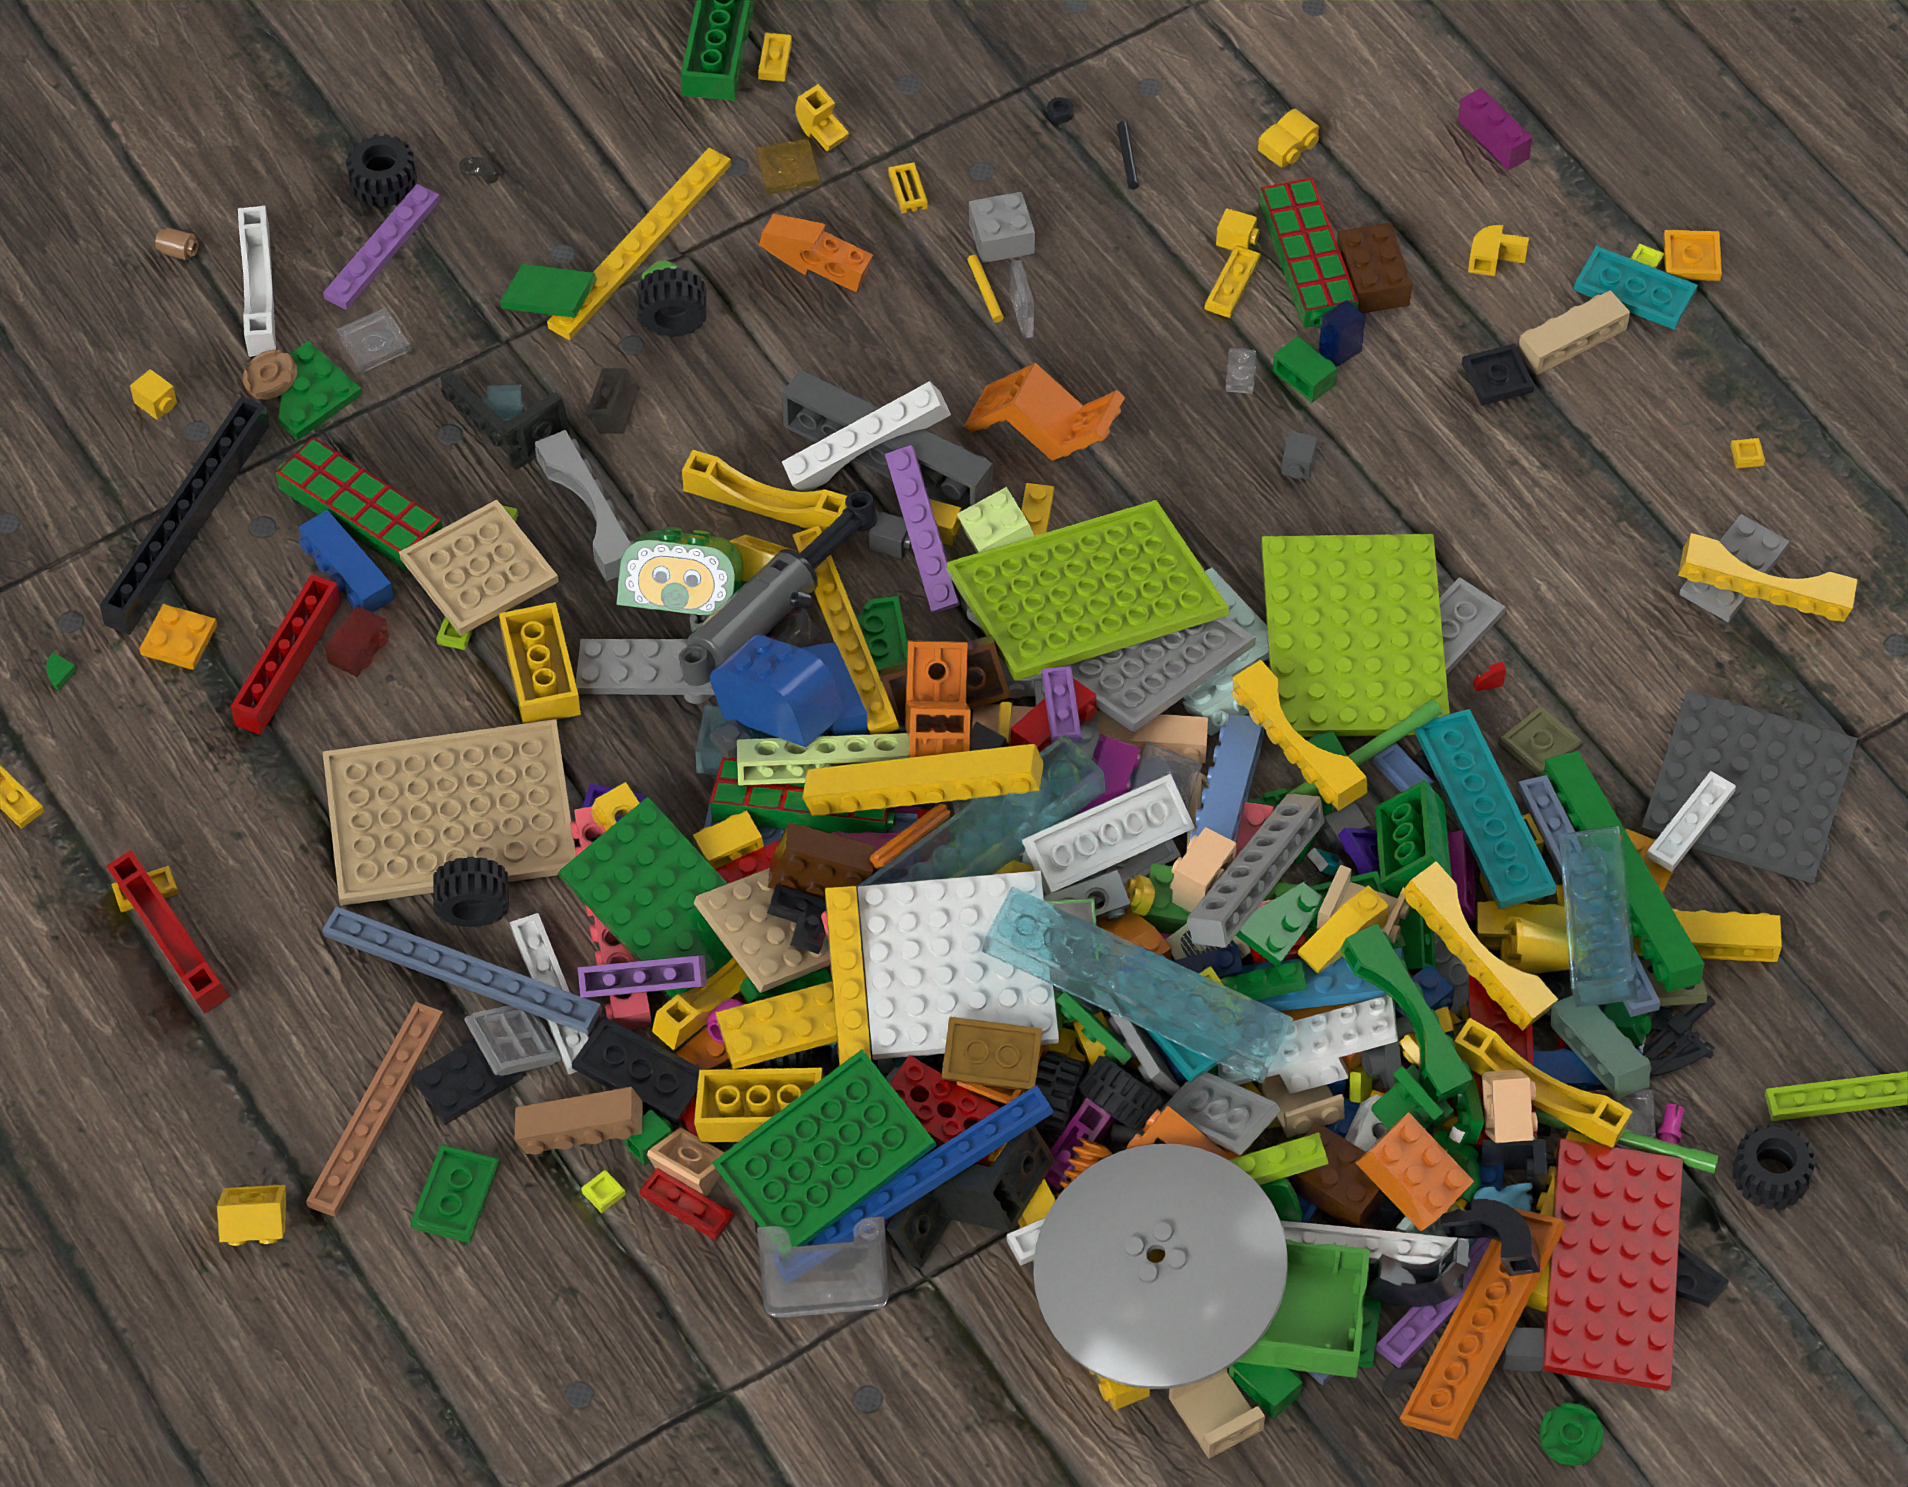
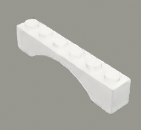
[238,206,276,357]
[782,381,951,492]

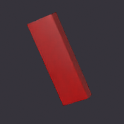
[639,1168,734,1241]

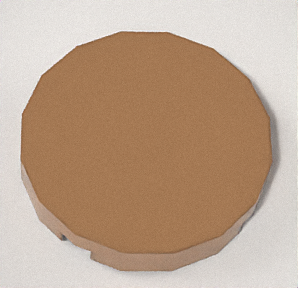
[242,350,297,400]

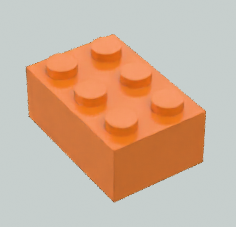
[1356,1112,1474,1231]

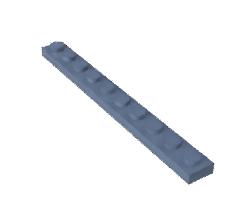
[1518,775,1661,1017]
[322,906,603,1035]

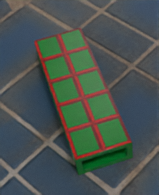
[1259,177,1358,328]
[275,436,443,572]
[710,757,900,833]

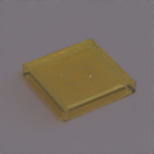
[756,139,819,194]

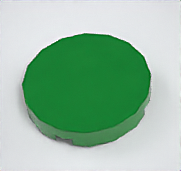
[1539,1403,1604,1466]

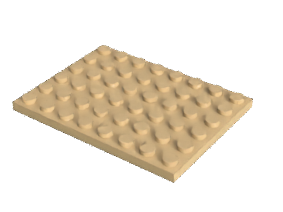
[323,719,576,906]

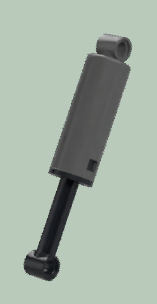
[679,491,877,686]

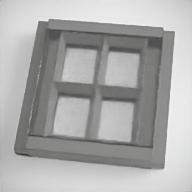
[465,1005,561,1076]

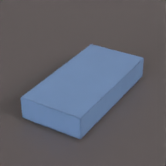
[1373,743,1434,792]

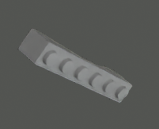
[535,430,634,581]

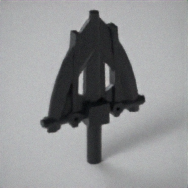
[1634,995,1715,1079]

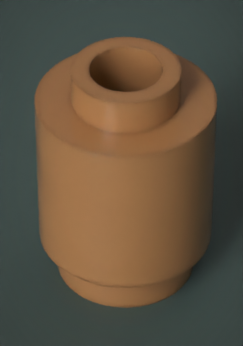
[155,228,198,260]

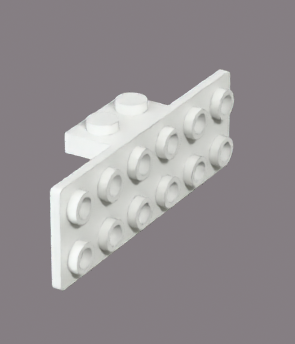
[1218,995,1398,1094]

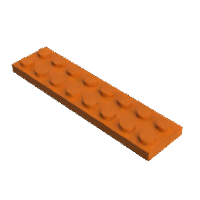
[1399,1207,1566,1439]

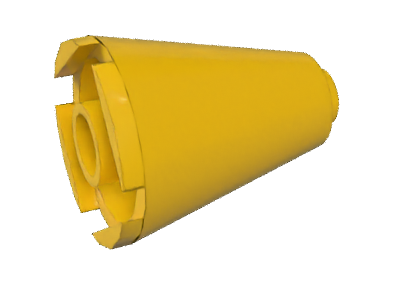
[1501,916,1588,975]

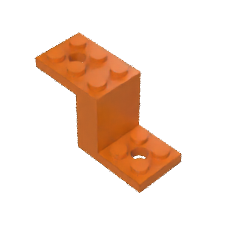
[963,363,1125,461]
[905,640,971,758]
[1125,1106,1256,1160]

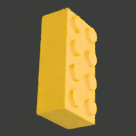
[499,602,581,724]
[694,1068,824,1142]

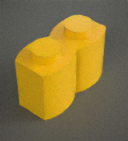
[1258,108,1319,168]

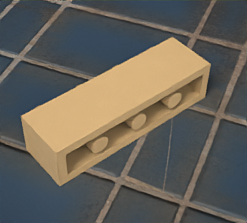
[1518,290,1630,375]

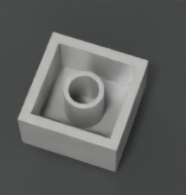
[969,192,1035,263]

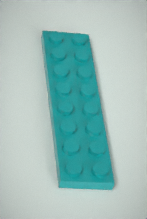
[1414,709,1556,909]

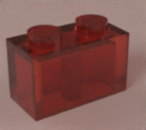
[325,606,389,677]

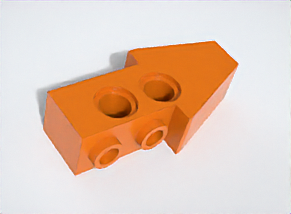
[759,214,873,293]

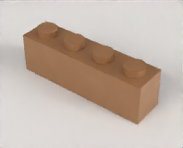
[514,1087,642,1155]

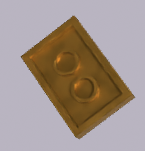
[941,1016,1042,1091]

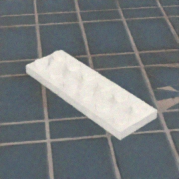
[1021,774,1195,895]

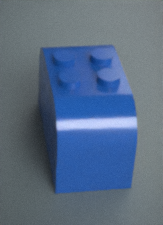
[710,635,845,747]

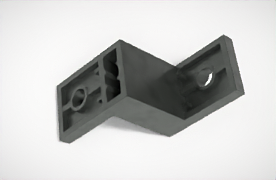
[887,1125,1055,1269]

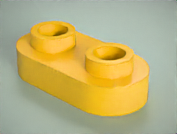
[1124,874,1155,916]

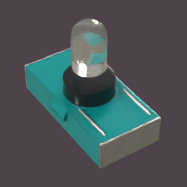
[1304,848,1346,887]

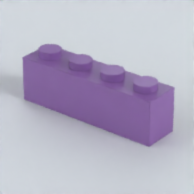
[578,956,707,998]

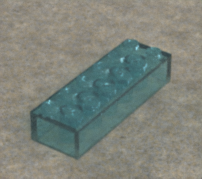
[1559,826,1638,1007]

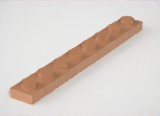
[306,1002,444,1217]

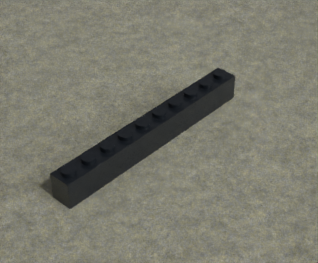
[99,397,269,635]

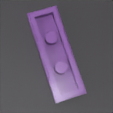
[1042,666,1082,746]

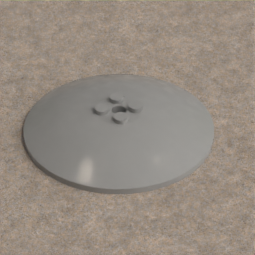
[1034,1144,1288,1389]

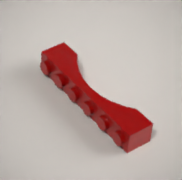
[106,850,230,1014]

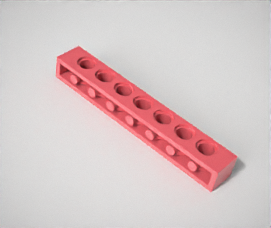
[570,807,652,1030]

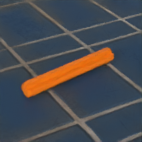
[870,804,951,869]

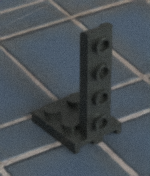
[440,371,571,470]

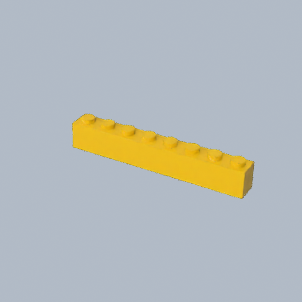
[803,744,1044,816]

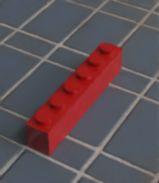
[231,574,341,735]

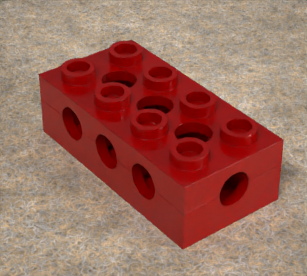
[890,1055,1005,1167]

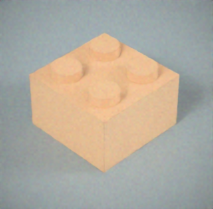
[1170,827,1237,913]
[1482,1069,1538,1143]

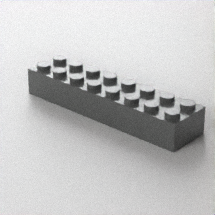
[782,370,993,511]

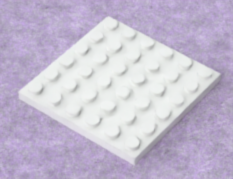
[858,871,1059,1060]

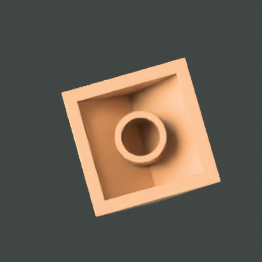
[647,1127,724,1197]

